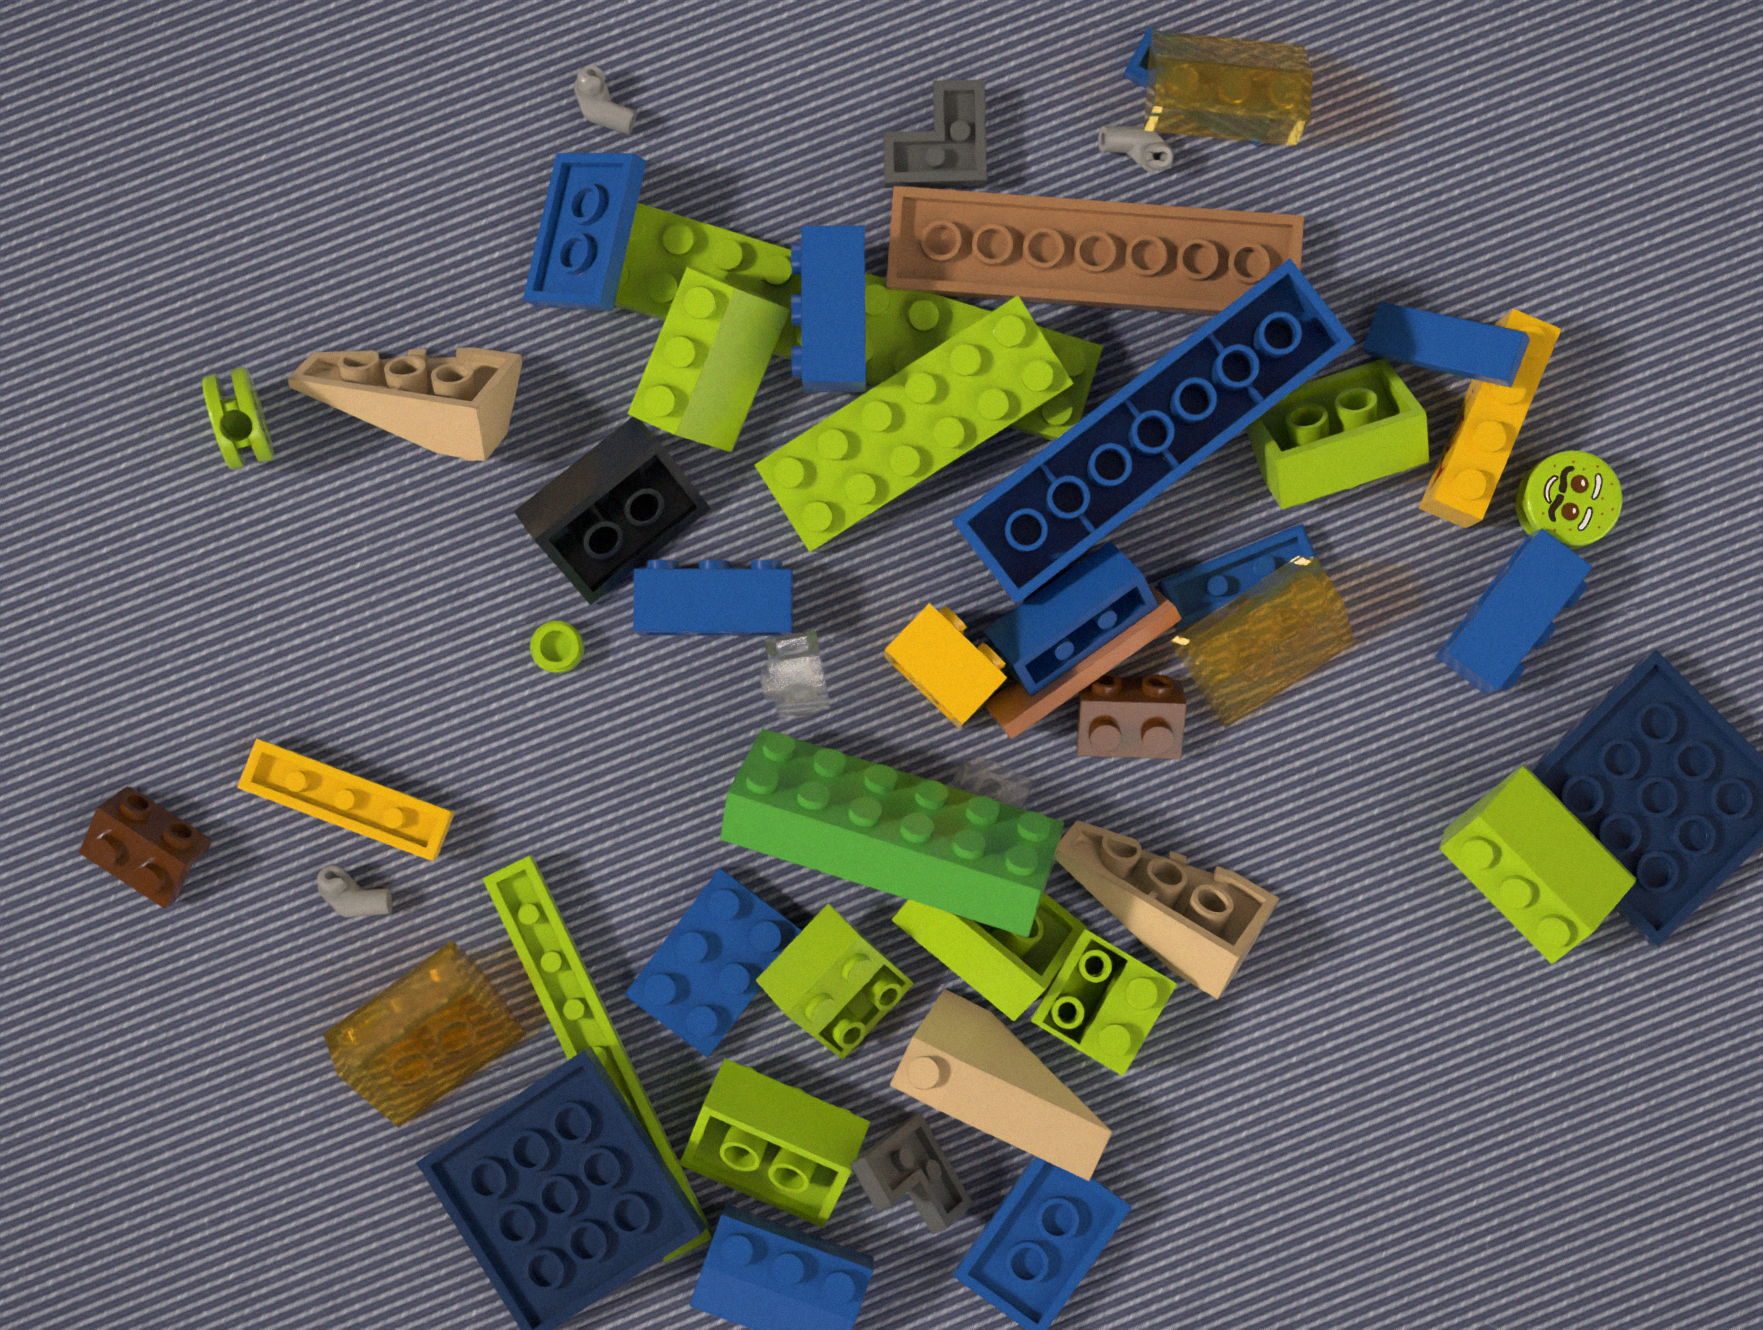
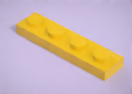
[237,739,455,861]

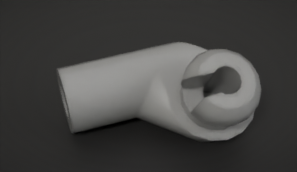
[574,66,637,135]
[1098,126,1174,173]
[317,865,392,917]

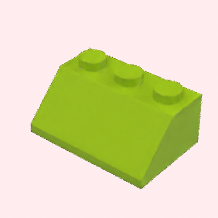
[627,267,791,452]
[1246,359,1430,510]
[1439,763,1636,964]
[892,892,1087,1021]
[680,1058,870,1228]

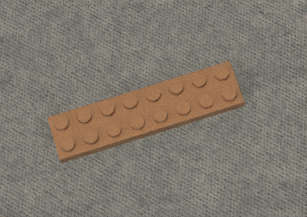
[886,186,1304,316]

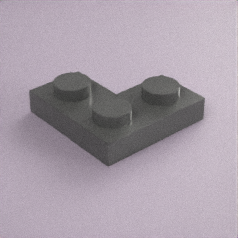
[883,80,987,188]
[850,1112,974,1235]

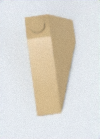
[288,348,522,461]
[1055,820,1280,999]
[890,989,1113,1181]

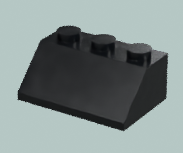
[513,417,711,605]

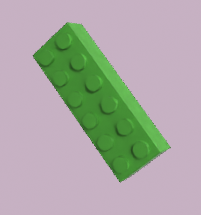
[720,728,1065,937]

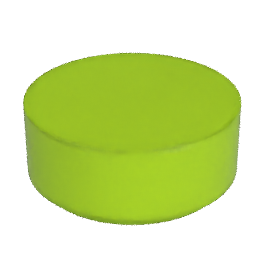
[530,621,584,674]

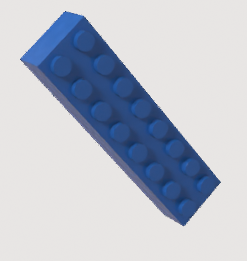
[952,258,1355,605]

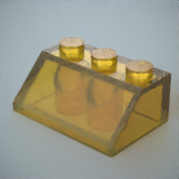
[1144,30,1313,146]
[1170,556,1355,728]
[323,940,527,1128]

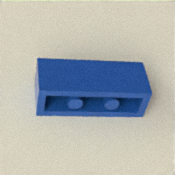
[791,225,866,392]
[1435,528,1593,694]
[983,541,1158,697]
[633,559,794,636]

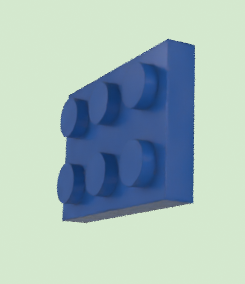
[523,153,647,311]
[624,868,803,1058]
[952,1155,1132,1330]

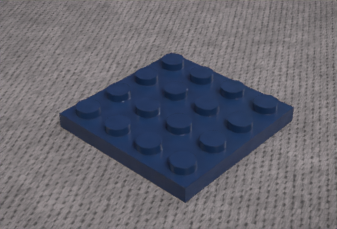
[1529,650,1763,947]
[416,1046,707,1330]

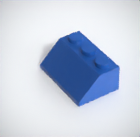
[689,1204,874,1330]

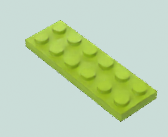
[754,295,1074,552]

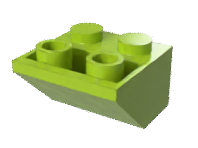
[756,903,915,1060]
[1030,928,1177,1077]

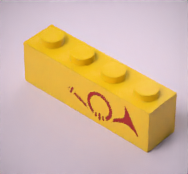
[1418,309,1561,528]

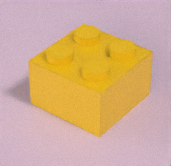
[885,603,1007,729]

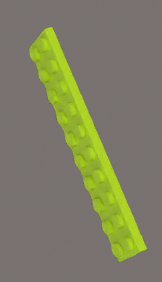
[614,202,1103,441]

